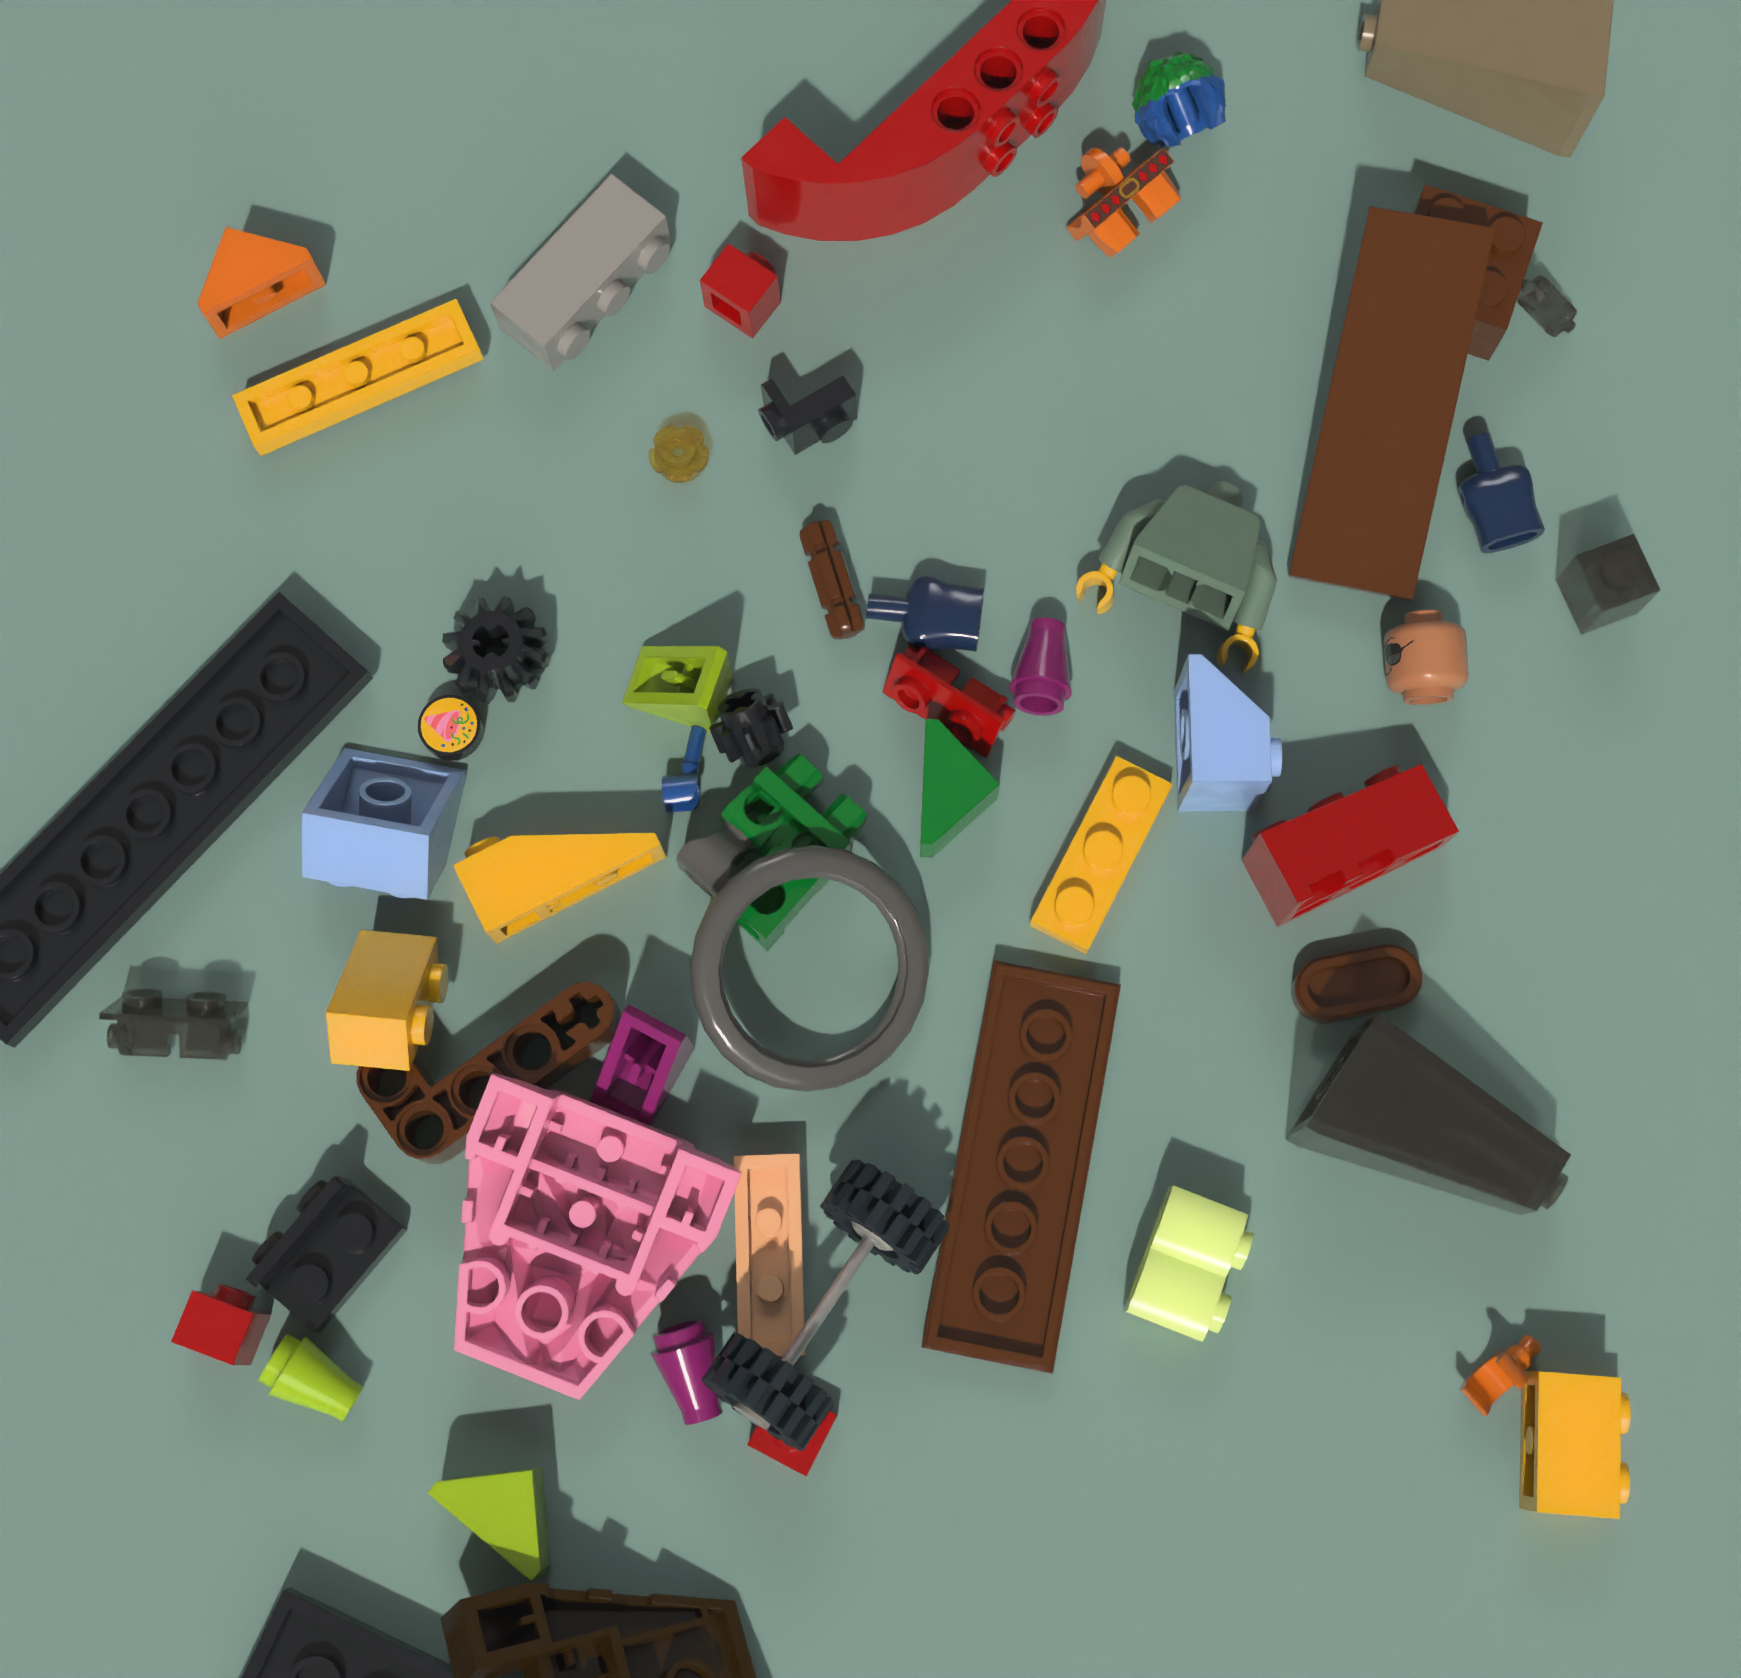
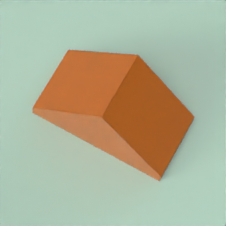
[197,227,326,339]

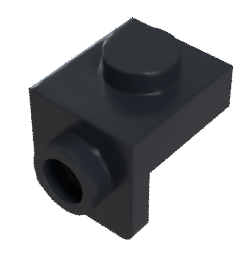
[758,375,857,455]

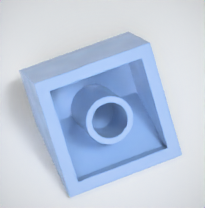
[1174,654,1282,812]
[302,748,466,900]

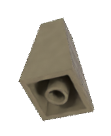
[1358,0,1614,158]

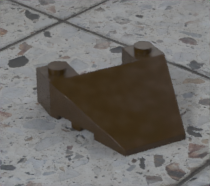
[440,1582,756,1678]

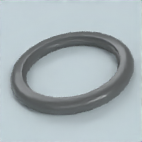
[690,845,929,1092]

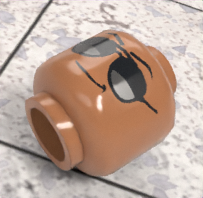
[1384,610,1469,705]

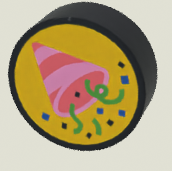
[418,695,484,761]

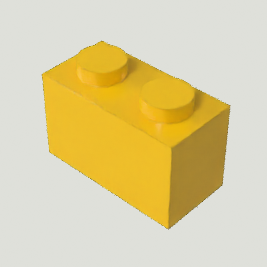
[326,930,449,1071]
[1519,1371,1631,1519]

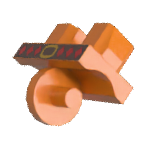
[1066,147,1181,258]

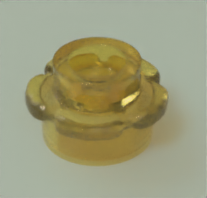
[649,425,709,483]

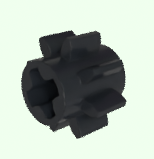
[709,688,793,767]

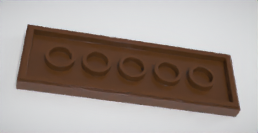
[1289,206,1495,601]
[921,960,1121,1374]

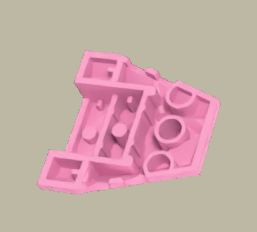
[454,1073,742,1400]

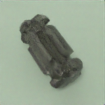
[1517,275,1577,337]

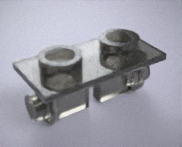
[99,989,248,1060]

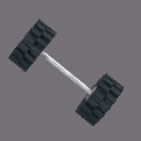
[701,1159,950,1451]

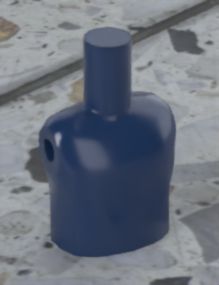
[1458,433,1545,554]
[866,576,984,652]

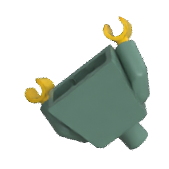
[1076,481,1277,673]

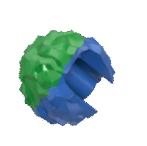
[1132,51,1226,149]

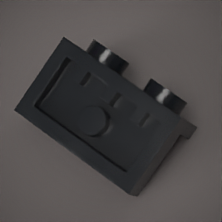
[246,1176,407,1333]

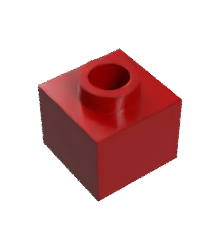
[700,243,781,339]
[171,1283,271,1365]

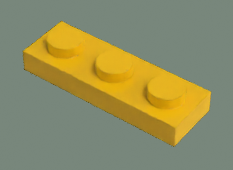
[1029,756,1173,954]

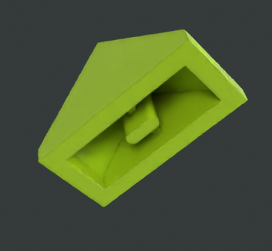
[622,646,734,733]
[427,1467,550,1582]

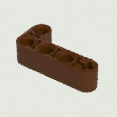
[356,982,621,1164]

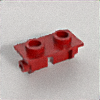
[882,645,1016,758]

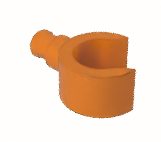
[1459,1335,1541,1416]

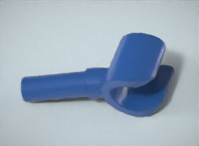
[662,726,706,813]

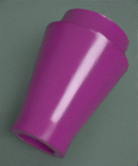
[1009,617,1072,716]
[650,1319,723,1425]

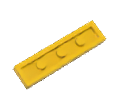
[232,299,484,456]

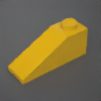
[453,833,667,944]

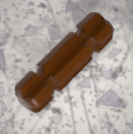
[799,520,865,640]

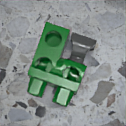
[676,754,867,951]

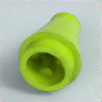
[258,1333,364,1422]

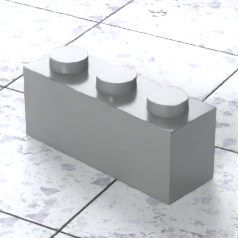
[490,173,672,372]

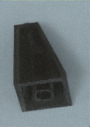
[1285,1013,1571,1215]

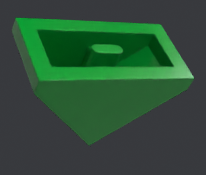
[920,719,1000,858]

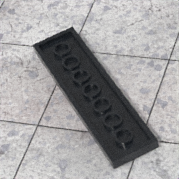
[0,592,373,1048]

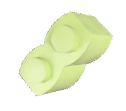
[1123,1185,1254,1342]

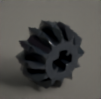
[442,596,550,704]

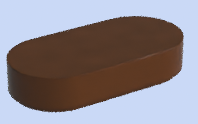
[1291,944,1422,1024]

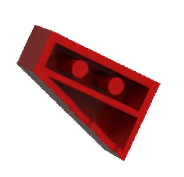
[1241,764,1459,927]

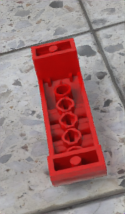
[741,0,1106,241]

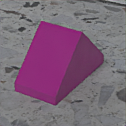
[590,1004,695,1126]

